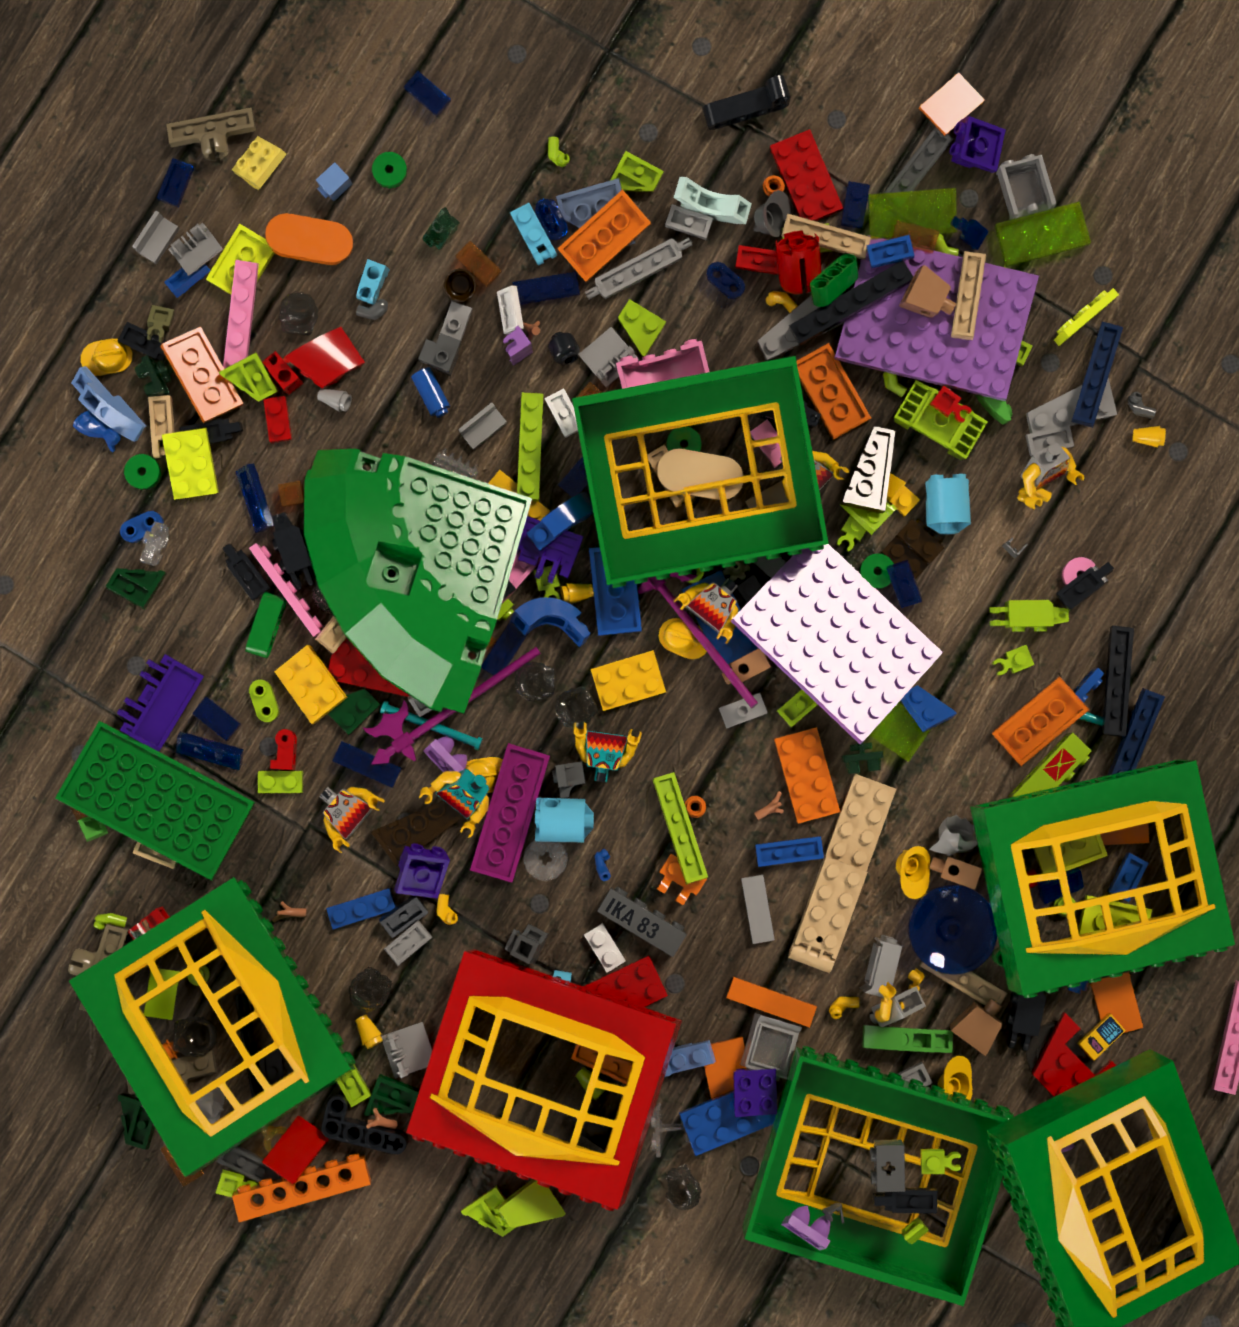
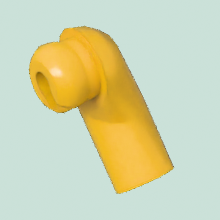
[765,291,798,313]

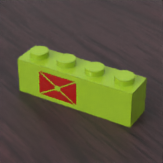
[1008,732,1092,798]

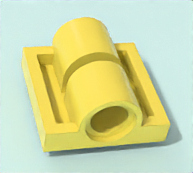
[232,136,286,190]

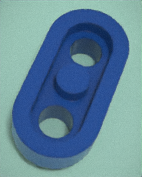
[120,511,164,543]

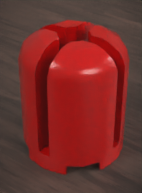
[776,230,822,294]

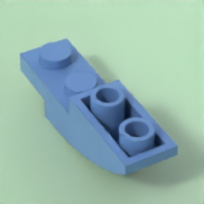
[71,366,146,442]
[665,1040,716,1077]

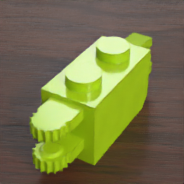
[990,600,1069,632]

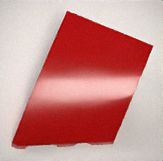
[283,327,365,389]

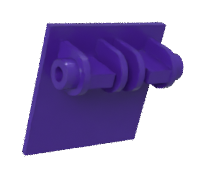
[733,1068,777,1117]

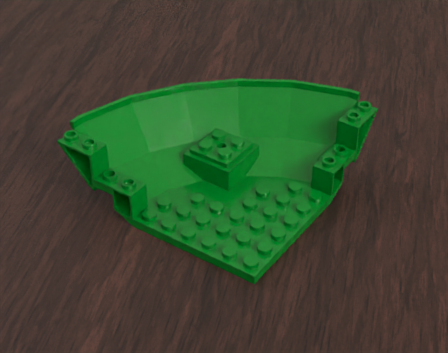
[304,449,532,714]

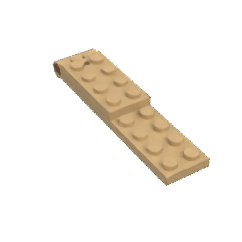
[788,774,896,973]

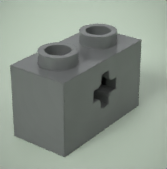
[870,1140,905,1192]

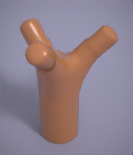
[523,321,540,340]
[754,791,784,820]
[272,901,307,922]
[366,1108,397,1130]

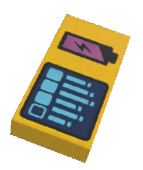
[1077,1013,1126,1061]

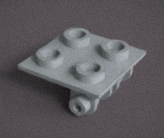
[168,222,223,276]
[579,327,639,387]
[381,1022,432,1078]

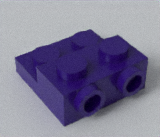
[950,116,1006,173]
[394,843,450,899]

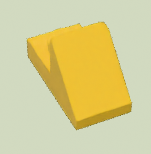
[886,473,920,517]

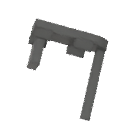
[1002,537,1028,558]
[822,1203,844,1223]

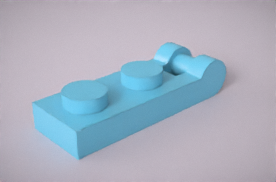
[510,203,557,266]

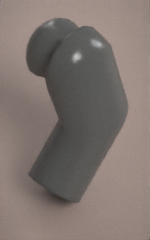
[356,299,388,320]
[1128,392,1156,419]

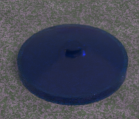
[908,885,997,975]

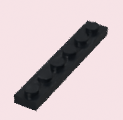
[789,260,913,346]

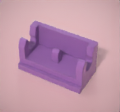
[503,325,533,366]

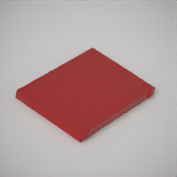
[262,1115,330,1186]

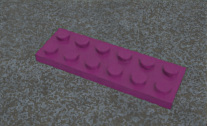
[470,743,550,883]

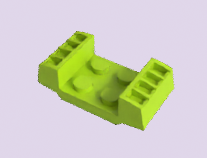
[894,380,988,460]

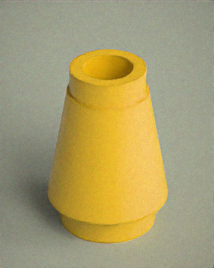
[1132,426,1166,448]
[560,583,594,604]
[355,1014,383,1049]

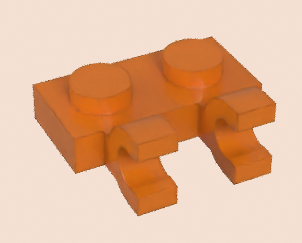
[656,853,707,905]

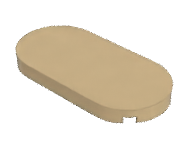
[657,449,744,501]

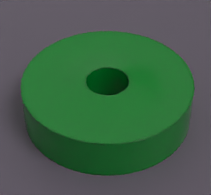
[372,152,407,188]
[666,427,702,452]
[124,454,161,490]
[859,554,895,589]

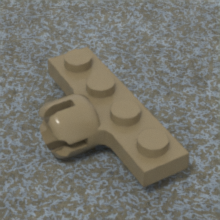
[166,108,256,161]
[68,924,128,1012]
[127,1050,217,1095]

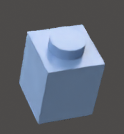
[316,162,352,202]

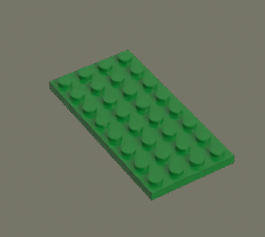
[55,721,255,881]

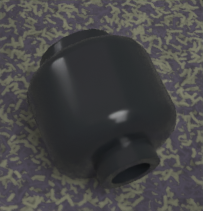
[548,332,580,365]

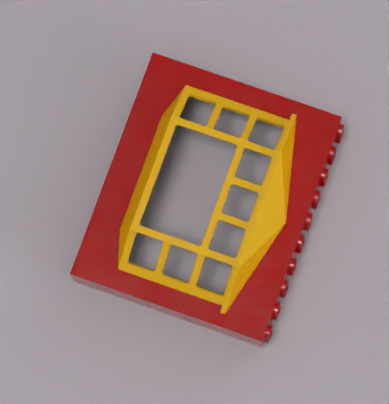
[406,949,682,1211]

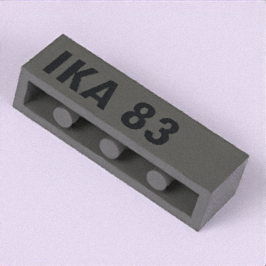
[597,886,687,957]

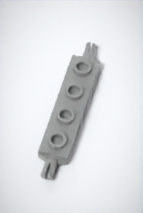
[585,237,692,300]

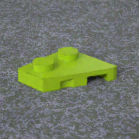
[610,151,664,192]
[618,299,666,357]
[219,352,278,402]
[461,1185,516,1237]

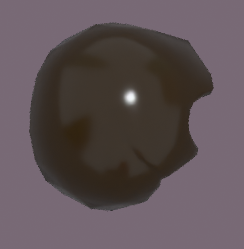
[443,268,477,302]

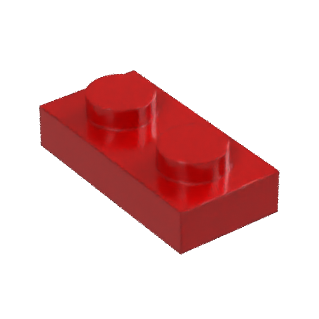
[735,245,778,275]
[263,396,292,443]

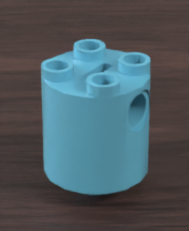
[925,474,971,535]
[535,798,594,843]

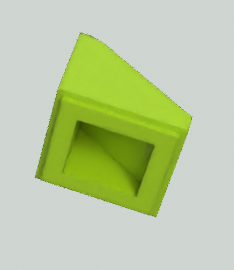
[901,1217,929,1244]

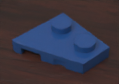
[901,685,957,732]

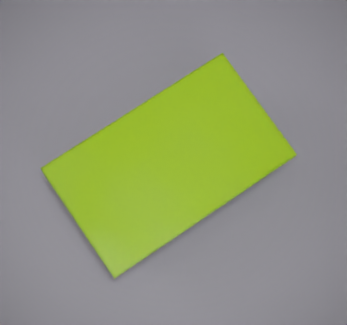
[144,968,180,1020]

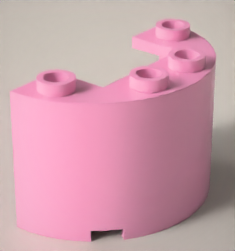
[616,339,709,389]

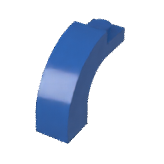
[526,492,594,551]
[510,597,591,648]

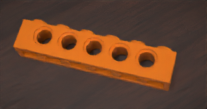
[232,1153,371,1222]

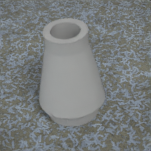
[317,388,352,412]

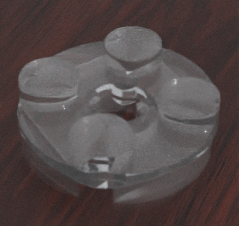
[140,521,169,566]
[524,840,568,881]

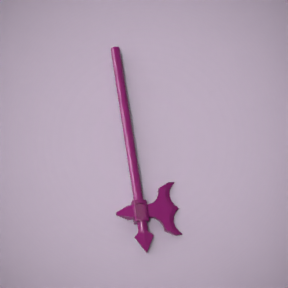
[638,572,758,708]
[363,647,541,765]

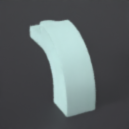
[674,177,752,224]

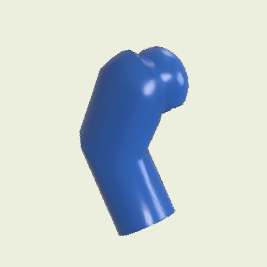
[595,849,611,881]

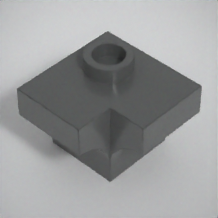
[418,333,461,376]
[552,761,585,798]
[505,924,549,964]

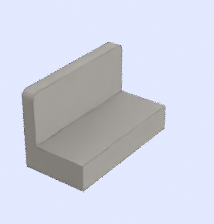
[132,211,180,265]
[458,403,507,450]

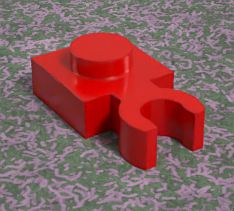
[929,386,972,423]

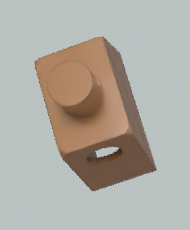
[899,265,956,318]
[722,649,774,685]
[929,856,982,890]
[949,998,1002,1056]

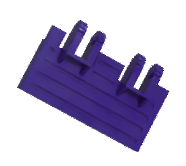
[513,516,584,584]
[117,654,204,752]

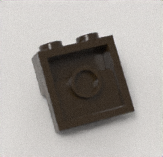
[881,519,944,581]

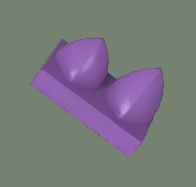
[423,736,467,772]
[781,1206,830,1250]

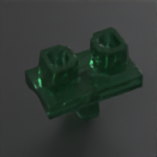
[422,207,460,250]
[134,355,174,397]
[841,742,884,774]

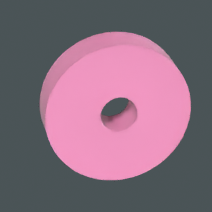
[1062,557,1095,586]

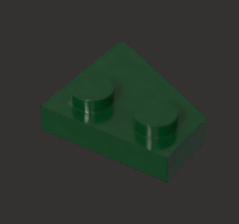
[105,568,167,610]
[328,689,381,735]
[364,1074,420,1116]
[118,1094,155,1150]

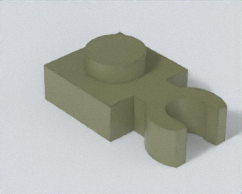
[147,305,174,343]

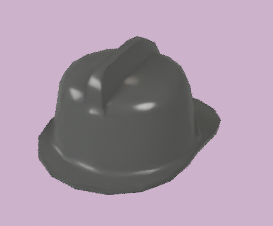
[753,190,791,237]

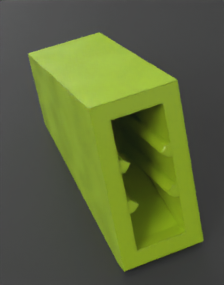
[494,1179,566,1228]

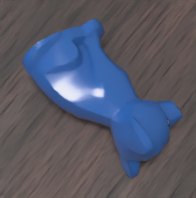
[73,410,121,452]

